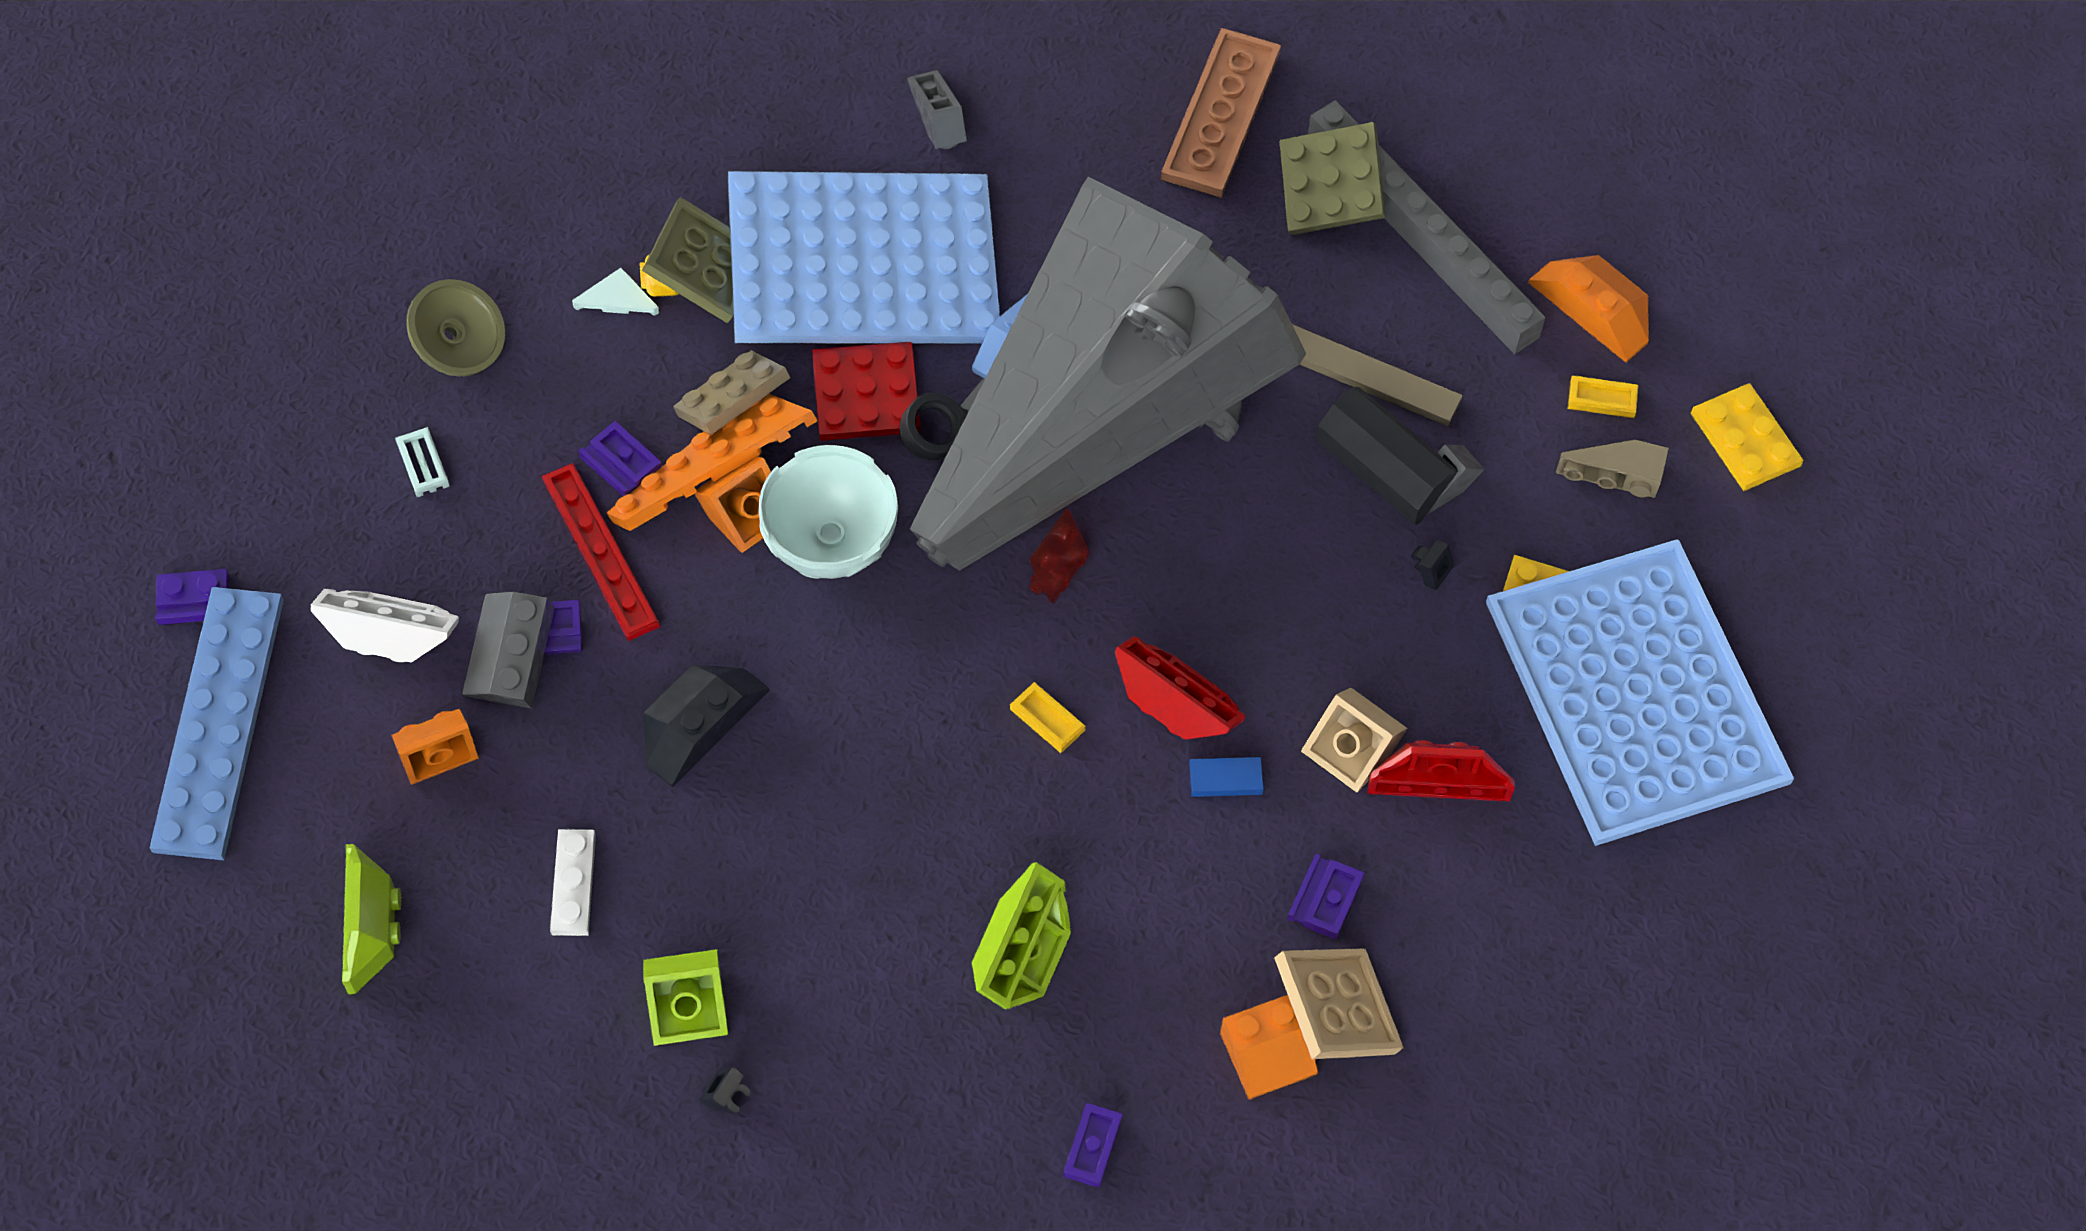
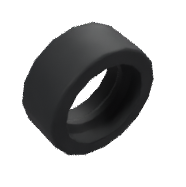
[899,393,966,460]

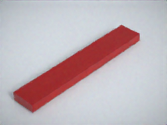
[542,463,660,641]

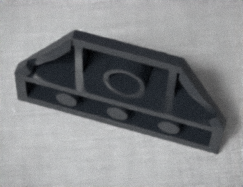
[644,665,769,788]

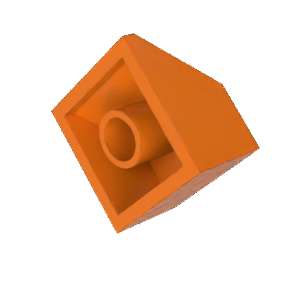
[695,456,771,553]
[391,709,479,785]
[1220,995,1318,1099]

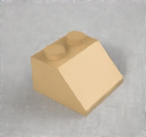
[1301,688,1408,793]

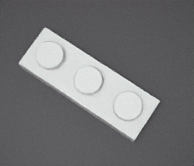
[550,829,596,935]

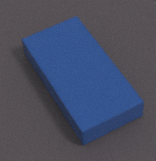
[1189,757,1263,797]

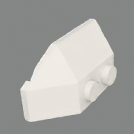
[311,589,459,662]

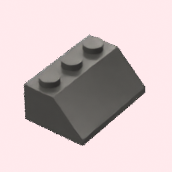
[462,592,555,708]

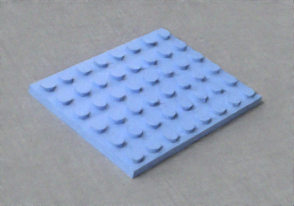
[728,171,1000,344]
[1486,539,1794,846]

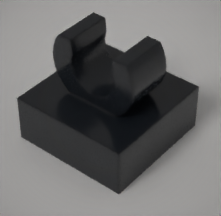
[1411,540,1454,590]
[699,1067,751,1113]

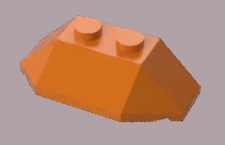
[1528,255,1649,363]

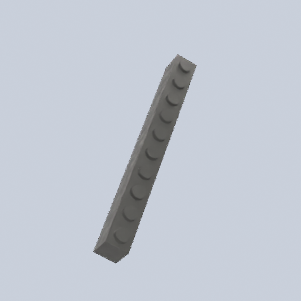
[1308,100,1545,354]

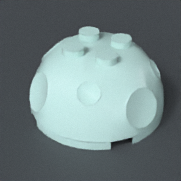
[759,445,898,579]

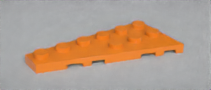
[607,394,817,531]

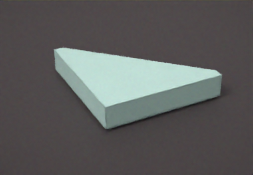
[572,268,659,316]

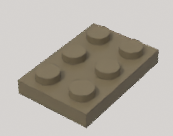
[673,350,790,435]

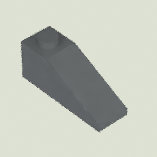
[907,70,967,149]

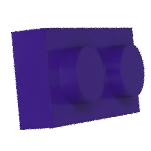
[1063,1103,1122,1188]

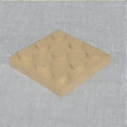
[1275,949,1404,1059]

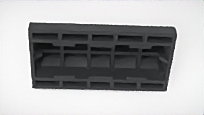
[1316,387,1458,525]

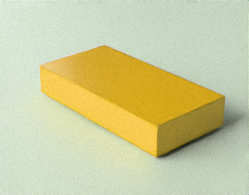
[1568,375,1638,418]
[1010,682,1086,753]

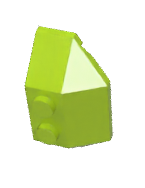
[342,844,401,994]
[972,862,1071,1009]

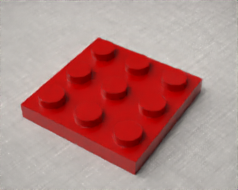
[812,342,921,441]

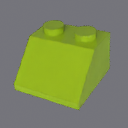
[643,949,728,1046]

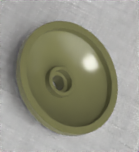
[406,279,505,376]

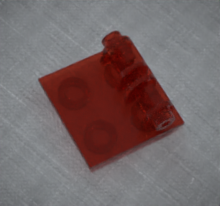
[1029,509,1090,604]

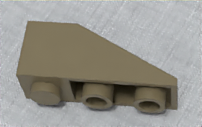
[1556,440,1668,498]

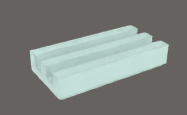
[395,427,450,497]

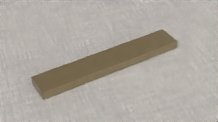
[1292,324,1463,426]

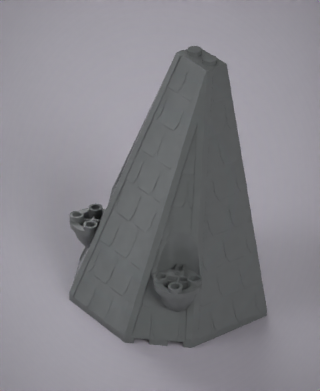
[910,177,1306,571]

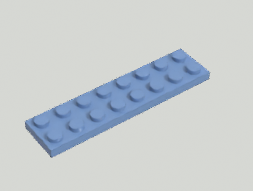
[149,587,284,860]

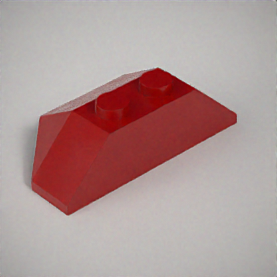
[1115,636,1246,740]
[1367,740,1515,801]

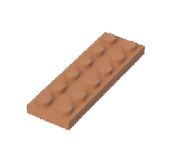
[1161,28,1281,198]

